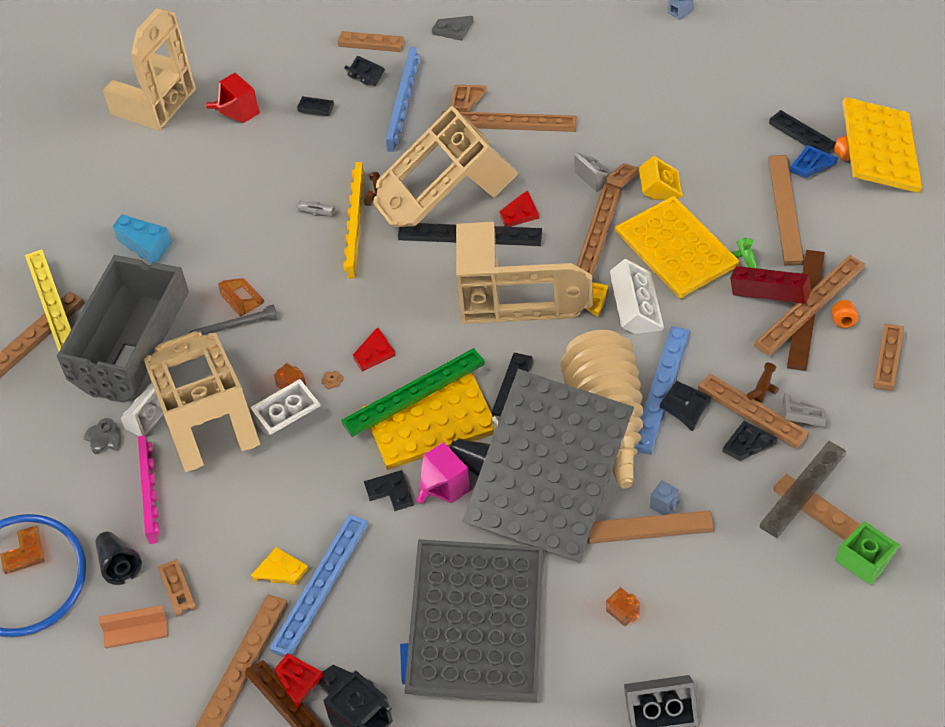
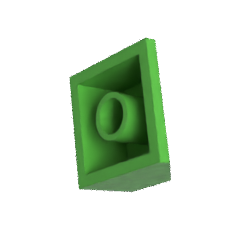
[835,521,900,585]

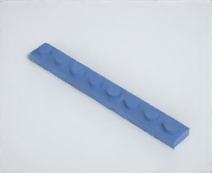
[386,47,420,152]
[634,326,690,455]
[270,514,368,657]

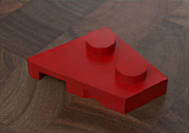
[499,191,539,227]
[353,328,396,372]
[275,653,323,708]

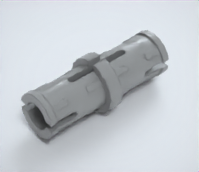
[298,200,335,217]

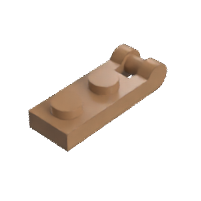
[158,559,196,616]

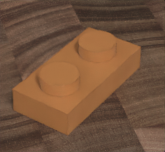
[606,163,639,187]

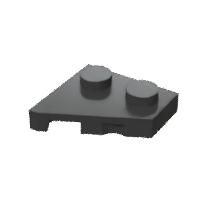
[432,16,474,41]

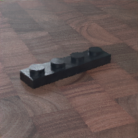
[769,110,835,153]
[491,353,532,417]

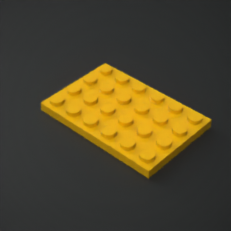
[842,97,922,193]
[615,196,740,299]
[362,372,494,470]

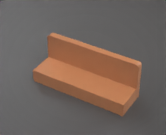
[99,605,168,649]

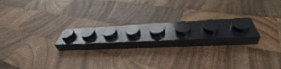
[398,223,543,246]

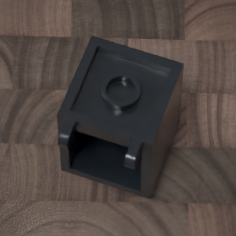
[323,670,393,727]

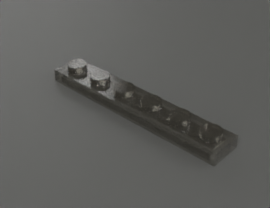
[759,441,846,538]

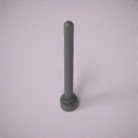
[189,304,278,335]

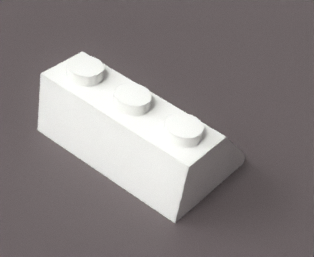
[250,379,320,435]
[121,382,163,436]

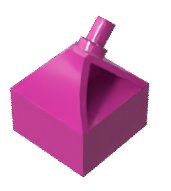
[416,442,471,504]

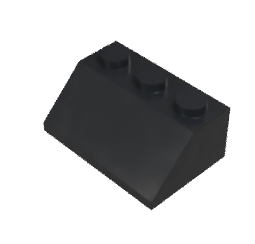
[624,675,699,727]

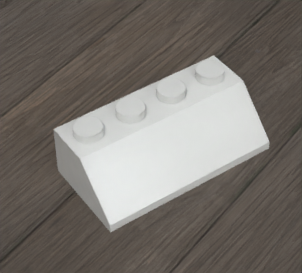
[610,259,664,334]

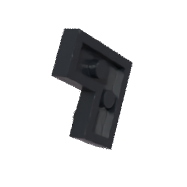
[364,470,414,512]

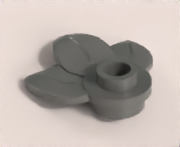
[84,418,121,454]

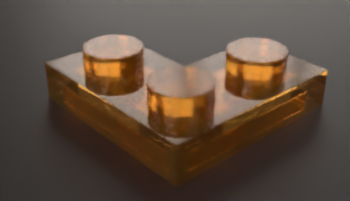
[0,525,45,574]

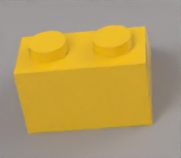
[639,156,683,200]

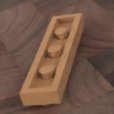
[337,31,404,52]
[873,323,904,391]

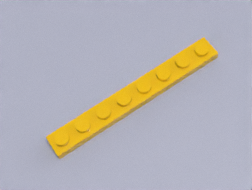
[343,162,364,279]

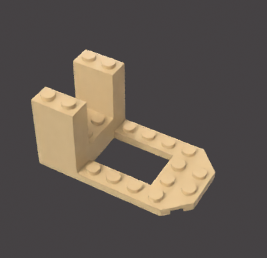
[103,8,196,131]
[373,106,519,228]
[456,222,593,324]
[143,331,260,472]

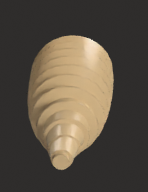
[560,330,643,488]

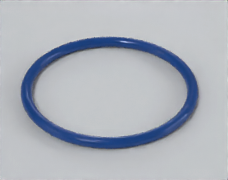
[0,514,86,637]

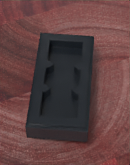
[297,96,334,116]

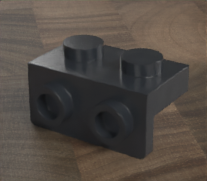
[344,55,385,86]

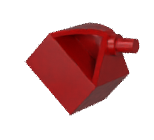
[206,72,260,123]

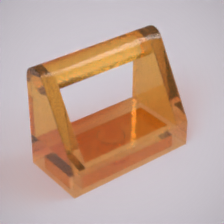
[218,278,264,317]

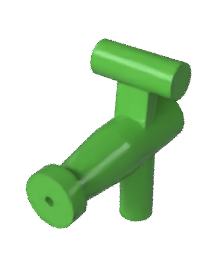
[732,237,760,269]

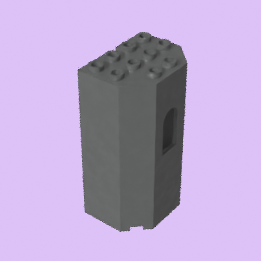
[57,255,189,402]

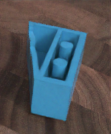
[113,214,171,265]

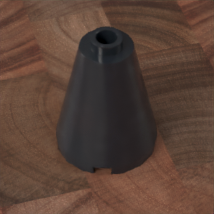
[449,438,490,477]
[95,531,142,585]

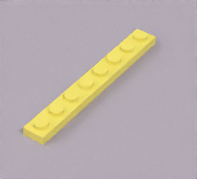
[25,249,71,351]

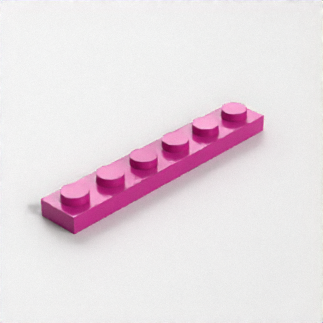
[138,435,160,544]

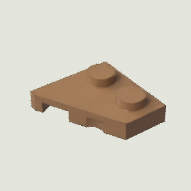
[450,85,487,112]

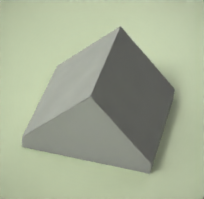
[574,152,612,192]

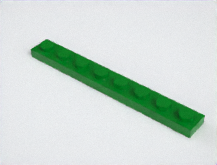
[341,348,485,437]

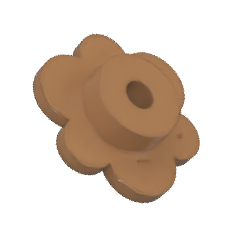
[322,371,344,389]

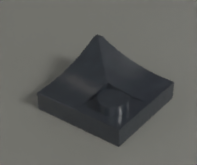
[659,381,712,431]

